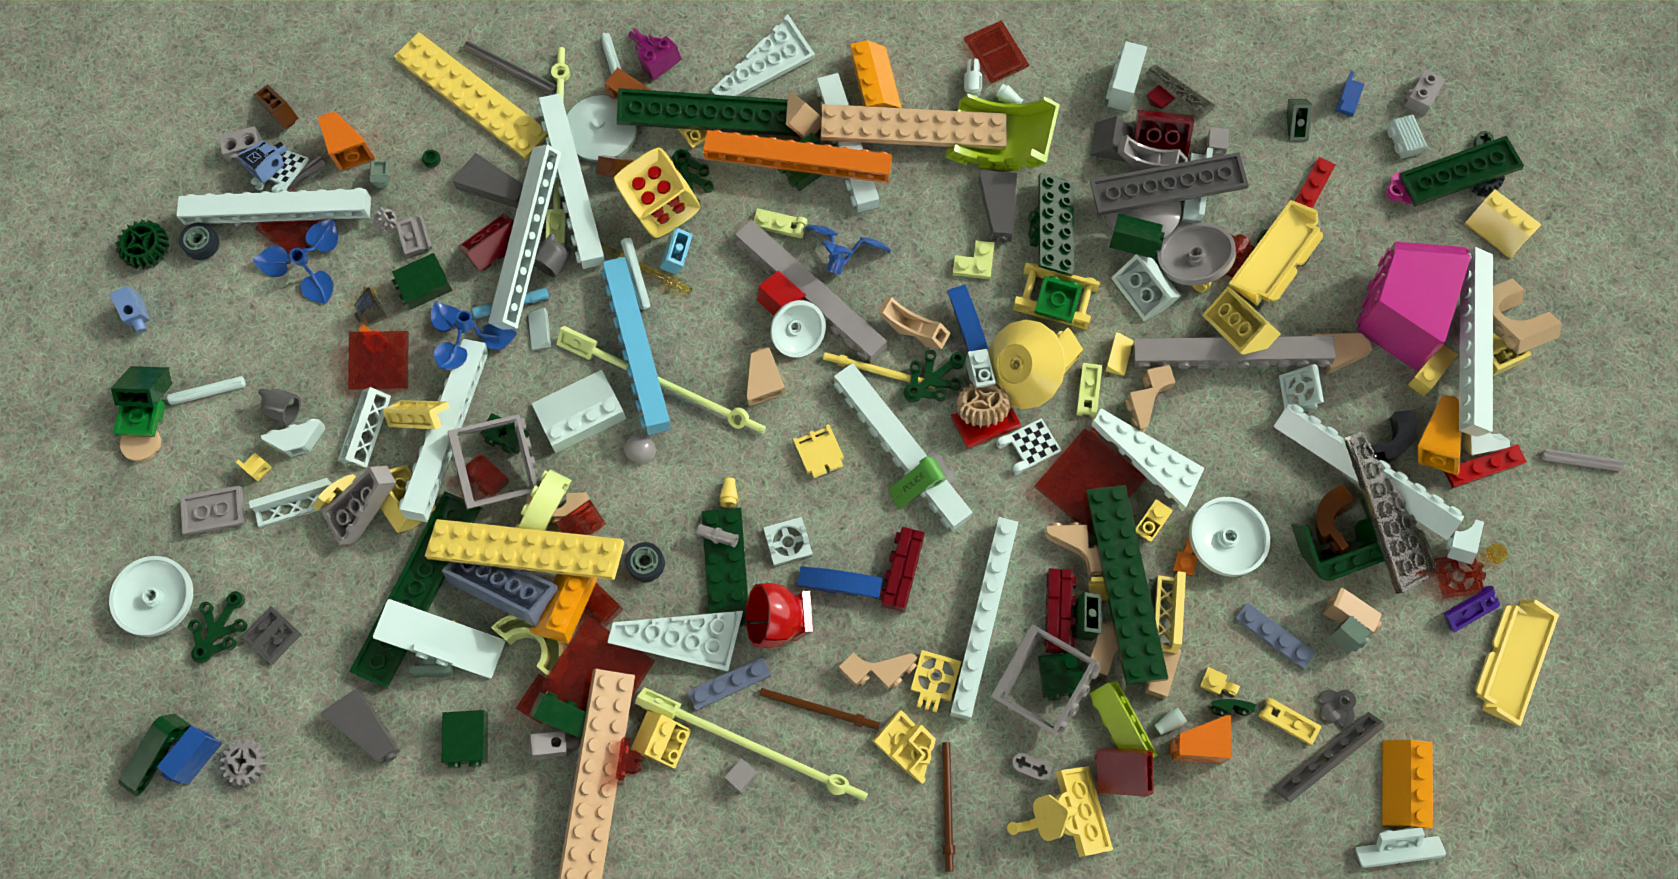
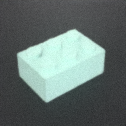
[1106,41,1147,112]

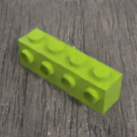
[1089,680,1158,758]

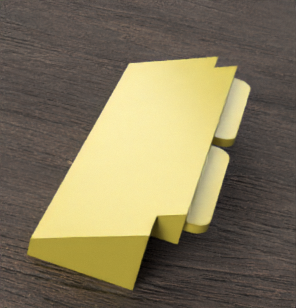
[1229,200,1323,306]
[1475,599,1559,726]

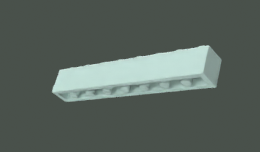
[815,73,879,213]

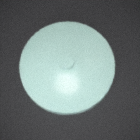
[567,95,637,163]
[1189,497,1270,577]
[109,556,193,637]

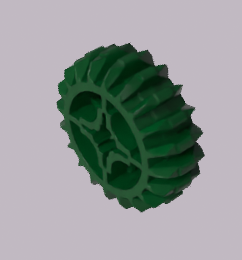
[115,219,170,269]

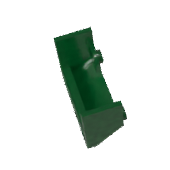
[1291,498,1394,581]

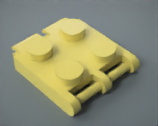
[793,424,844,478]

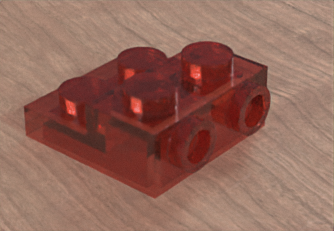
[556,499,606,535]

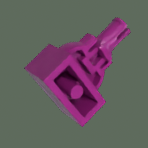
[628,28,682,80]

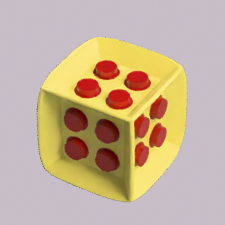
[614,148,701,238]

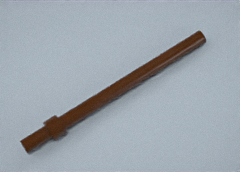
[759,688,880,730]
[942,742,955,872]

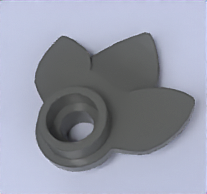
[1317,689,1356,729]

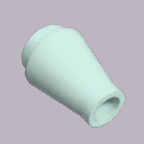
[996,84,1023,104]
[1154,708,1187,735]

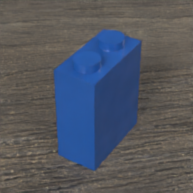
[157,725,222,784]

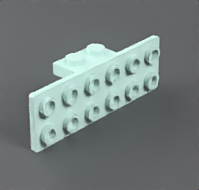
[373,599,505,679]

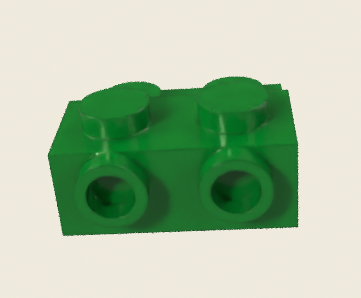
[1034,276,1082,324]
[113,399,166,437]

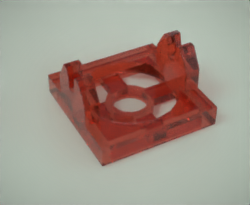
[1433,557,1486,599]
[616,737,643,785]

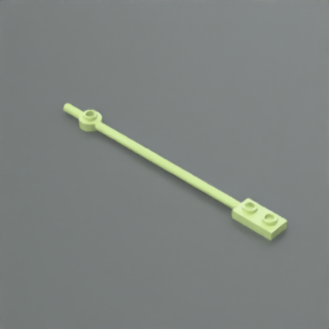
[546,47,570,246]
[556,326,766,434]
[635,688,868,801]

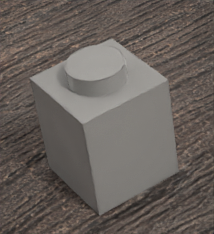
[1206,127,1229,157]
[725,758,758,794]

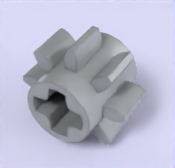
[372,207,396,232]

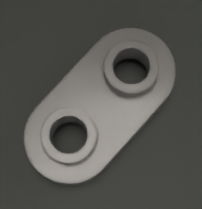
[926,451,956,485]

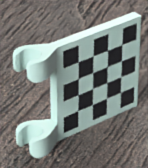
[251,150,309,193]
[996,418,1062,475]

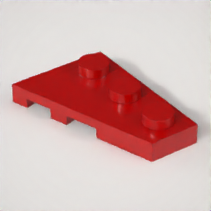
[951,408,1021,449]

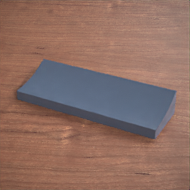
[442,562,558,627]

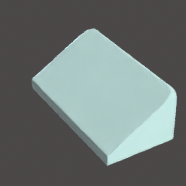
[528,308,551,350]

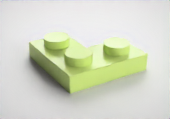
[953,240,994,279]

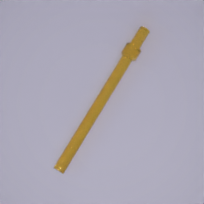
[600,242,692,295]

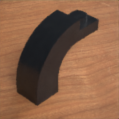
[1361,410,1418,463]

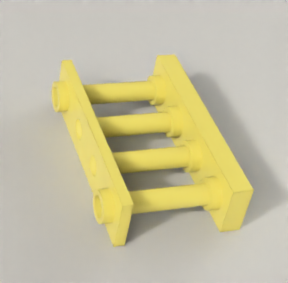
[1013,263,1100,330]

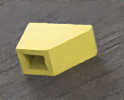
[1136,499,1173,543]

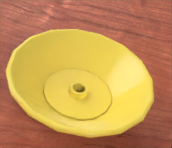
[988,320,1066,409]

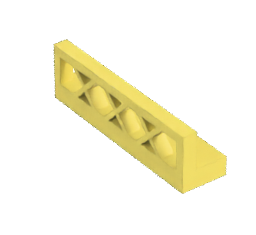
[382,400,449,429]
[1154,571,1186,654]

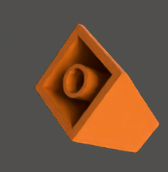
[317,111,375,172]
[1169,715,1231,764]

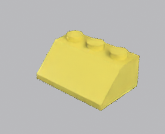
[1464,190,1541,259]
[380,465,436,533]

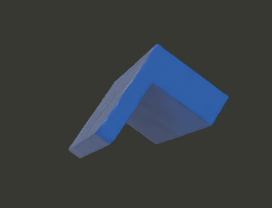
[1335,71,1365,117]

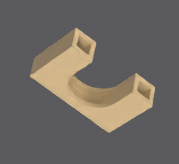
[1493,278,1562,354]
[1086,622,1181,700]

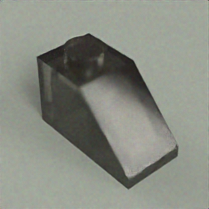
[354,287,387,327]

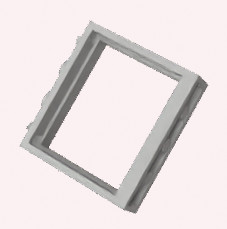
[447,414,540,509]
[991,624,1101,737]

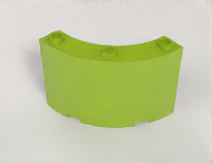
[945,94,1060,171]

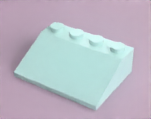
[532,370,626,453]

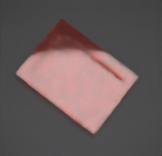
[964,20,1029,84]

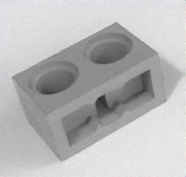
[219,126,262,163]

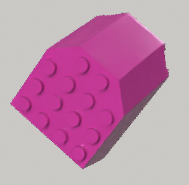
[1356,241,1471,371]

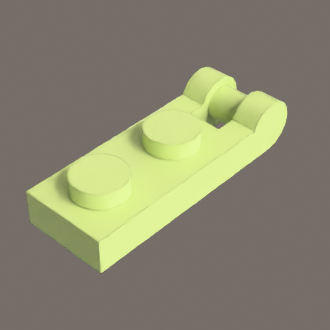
[754,208,808,238]
[1076,363,1102,418]

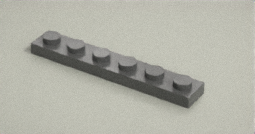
[1274,712,1385,803]

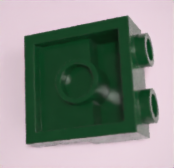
[1038,653,1084,701]

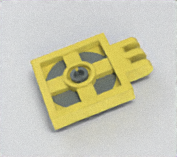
[911,650,962,713]

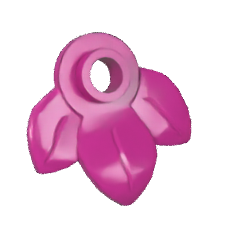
[1386,172,1413,204]

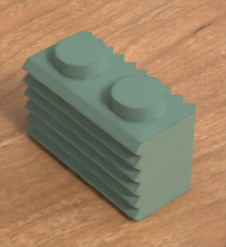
[1329,616,1371,654]

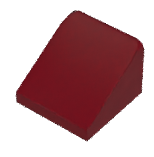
[1147,85,1175,109]

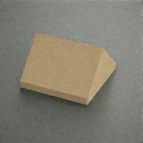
[786,92,822,138]

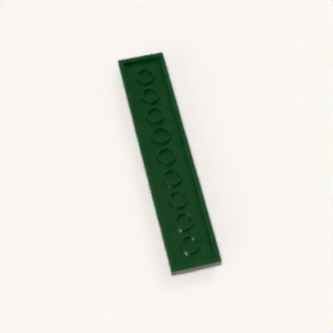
[617,88,800,137]
[1085,485,1169,686]
[349,491,481,689]

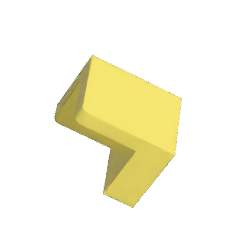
[236,453,272,481]
[1088,577,1108,601]

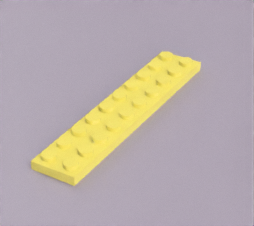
[394,32,548,160]
[425,519,624,580]

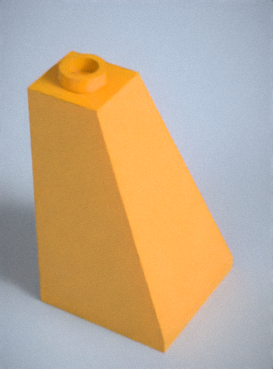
[1418,395,1461,475]

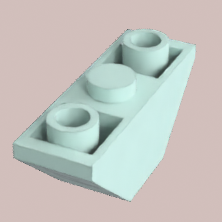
[261,419,325,457]

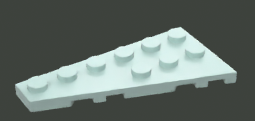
[712,14,815,96]
[1091,409,1204,512]
[608,611,743,671]

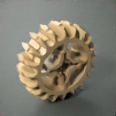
[957,384,1010,428]

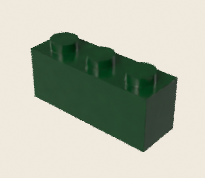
[529,691,587,738]

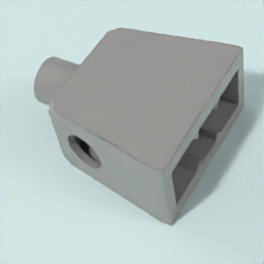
[530,731,579,762]

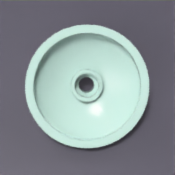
[770,300,826,357]

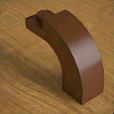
[1315,484,1354,555]

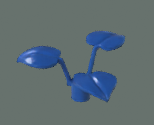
[253,219,338,304]
[805,224,891,274]
[431,301,516,370]

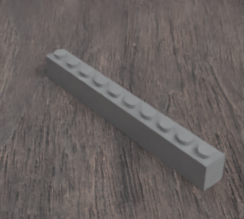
[735,220,887,363]
[1133,336,1336,369]

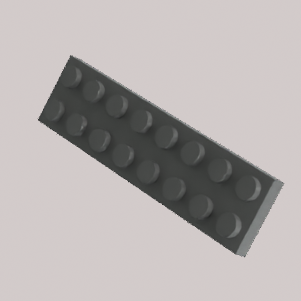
[1090,152,1249,216]

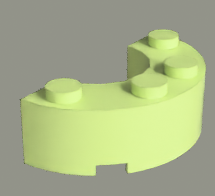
[515,470,572,531]
[491,615,567,683]

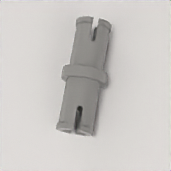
[696,524,739,547]

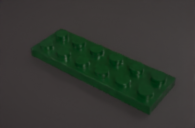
[1398,136,1524,207]
[702,507,750,627]

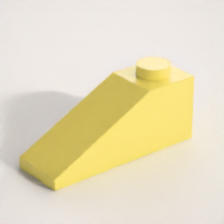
[1408,344,1458,397]

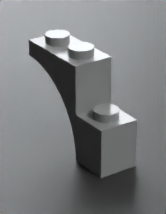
[1117,135,1188,171]

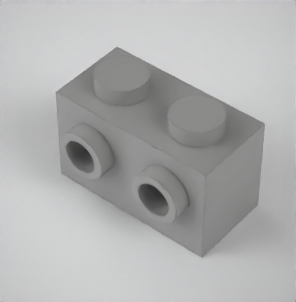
[1405,69,1446,116]

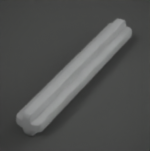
[1541,449,1624,471]

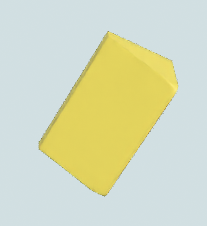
[1106,332,1133,376]

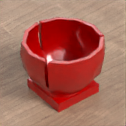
[745,583,813,649]

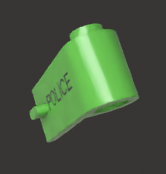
[888,456,946,509]

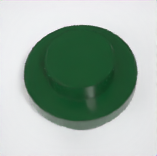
[422,150,441,168]

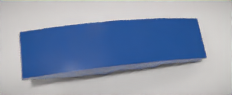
[947,284,989,352]
[797,566,882,599]

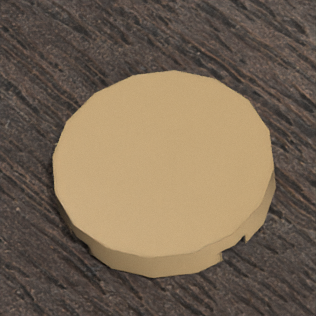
[120,430,161,462]

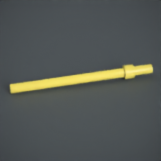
[823,352,935,389]

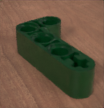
[118,714,191,796]

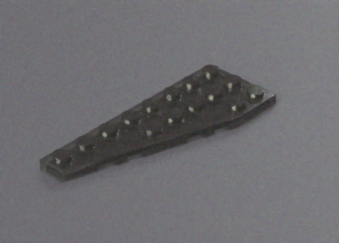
[1344,431,1438,594]

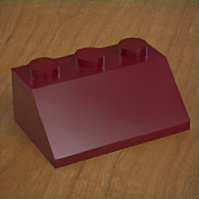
[1133,110,1195,157]
[458,214,514,271]

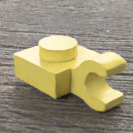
[1200,667,1240,696]

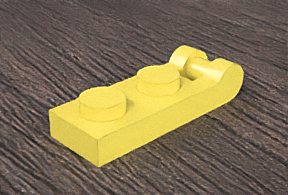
[1258,697,1322,746]

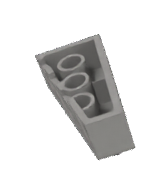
[322,466,396,545]

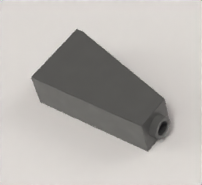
[452,153,523,208]
[978,170,1017,243]
[321,688,400,763]

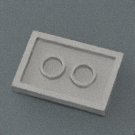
[180,486,245,536]

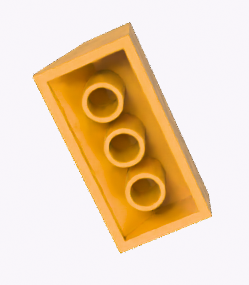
[850,40,902,108]
[530,574,598,644]
[1382,740,1433,831]

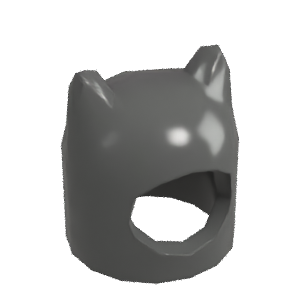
[533,233,572,277]
[258,389,301,425]

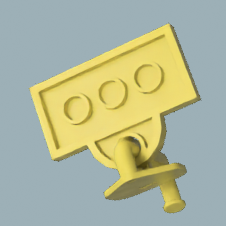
[1007,766,1113,857]

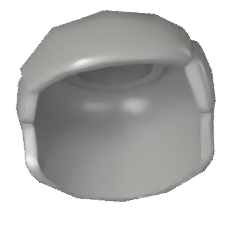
[624,434,656,465]

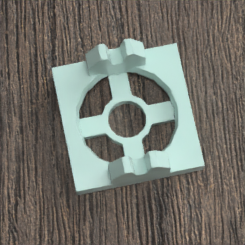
[1279,364,1324,412]
[764,517,813,566]

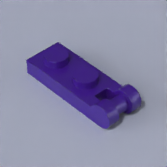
[1443,586,1500,633]

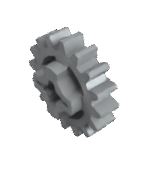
[220,739,268,786]

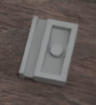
[395,214,433,257]

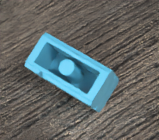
[659,228,693,275]

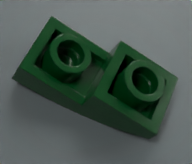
[1208,699,1257,717]

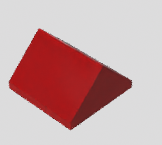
[756,271,806,316]

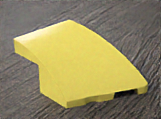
[872,710,936,784]

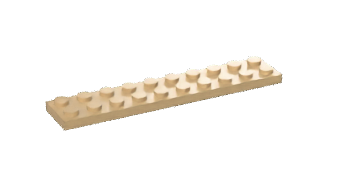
[821,104,1006,150]
[558,669,635,879]

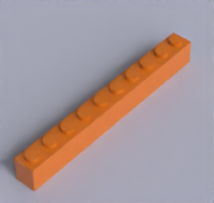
[703,130,892,183]

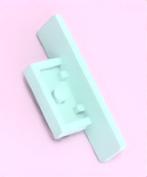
[1355,827,1446,868]

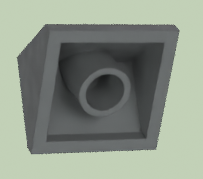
[1090,116,1133,162]

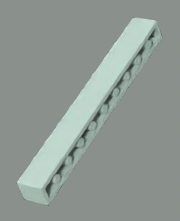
[537,93,605,269]
[488,145,561,330]
[177,188,371,225]
[1459,247,1493,437]
[399,339,489,522]
[833,363,973,531]
[1273,404,1464,540]
[950,517,1018,721]

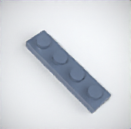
[1234,602,1316,670]
[687,657,771,711]

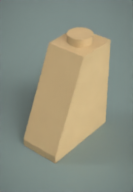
[1312,333,1372,374]
[747,347,786,407]
[1323,587,1382,636]

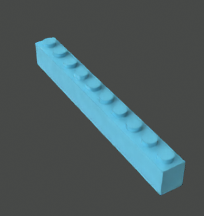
[601,257,671,435]

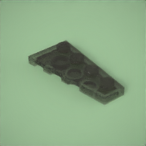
[1146,65,1215,118]

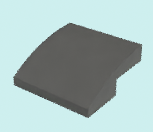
[242,606,302,665]

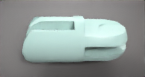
[964,59,982,97]

